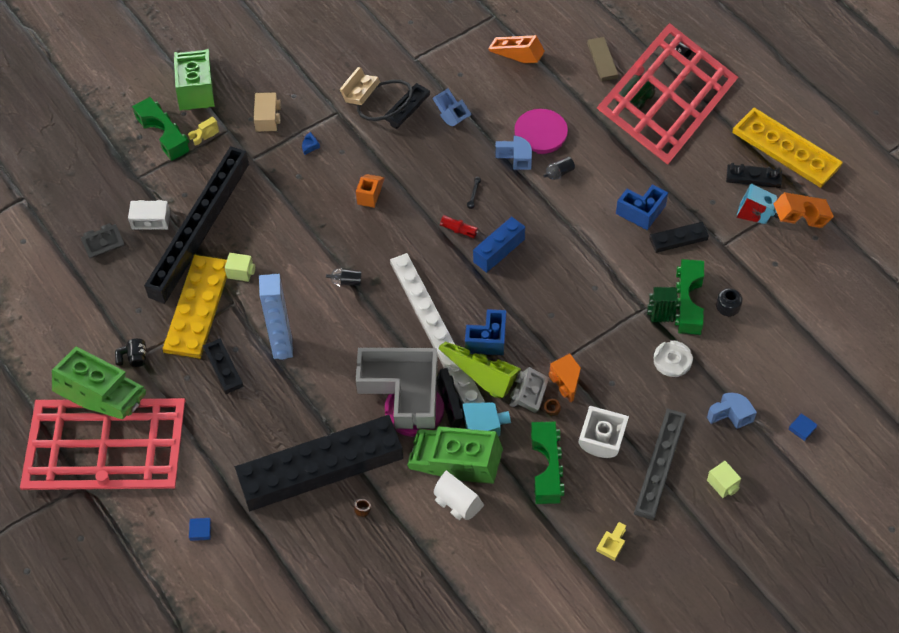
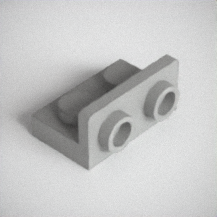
[510,367,549,413]

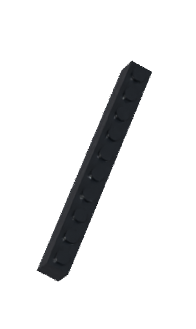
[144,146,249,304]

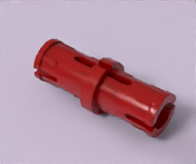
[440,215,478,239]

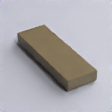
[587,37,618,82]

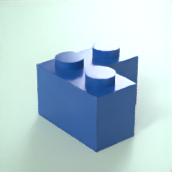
[616,184,668,230]
[465,309,506,355]

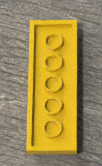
[732,108,843,188]
[162,255,227,359]

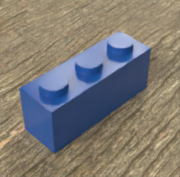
[473,217,525,273]

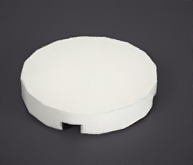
[653,341,693,377]

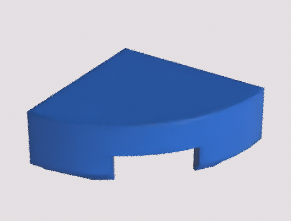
[302,132,320,155]

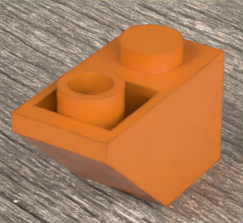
[356,174,384,208]
[548,353,581,403]

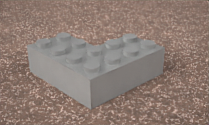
[356,348,438,429]

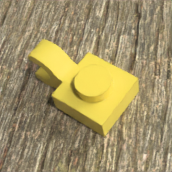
[188,117,219,146]
[596,522,626,561]

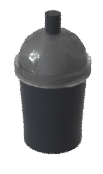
[543,157,575,180]
[326,267,361,286]

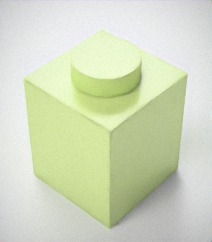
[225,253,255,282]
[707,461,741,498]

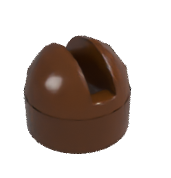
[544,399,561,416]
[354,499,371,517]

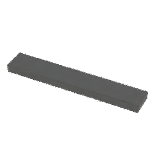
[634,409,686,521]

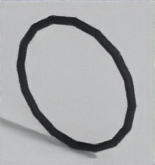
[357,79,413,121]

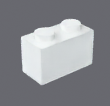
[128,200,170,229]

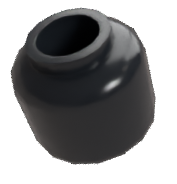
[716,288,743,317]

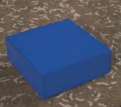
[788,413,818,441]
[189,518,211,541]

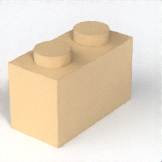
[254,93,281,132]

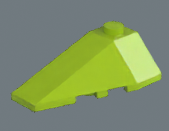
[438,342,521,398]

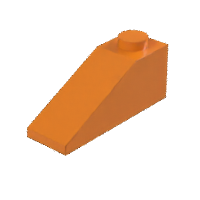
[488,35,545,63]

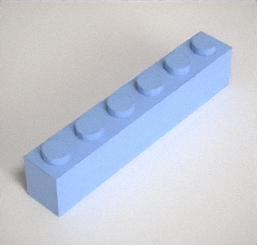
[259,274,293,360]

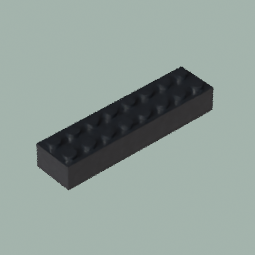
[234,415,403,512]

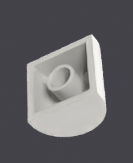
[579,406,629,458]
[434,470,484,521]

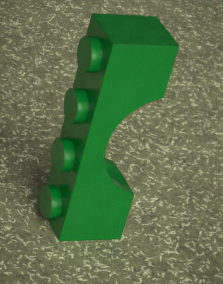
[132,97,189,161]
[675,259,704,335]
[531,421,564,504]

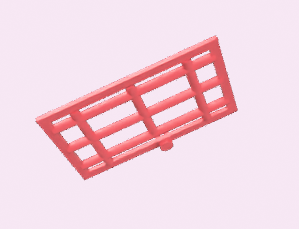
[597,23,738,165]
[20,398,186,490]

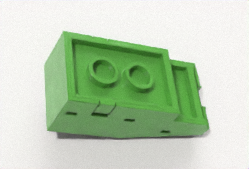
[174,49,215,110]
[52,346,146,420]
[407,426,503,484]

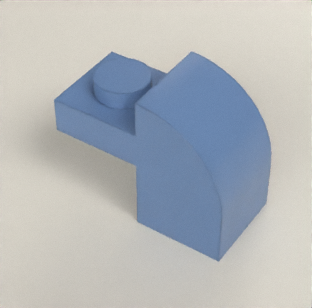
[432,88,472,126]
[495,136,532,170]
[707,393,757,429]

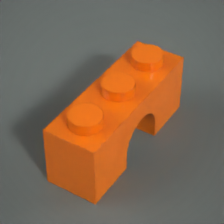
[773,192,834,228]

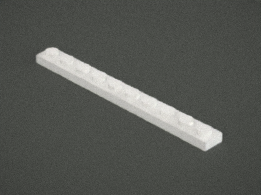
[390,253,485,404]

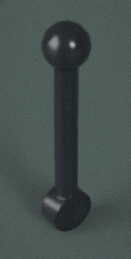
[467,177,481,209]

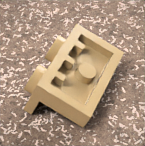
[340,67,380,105]

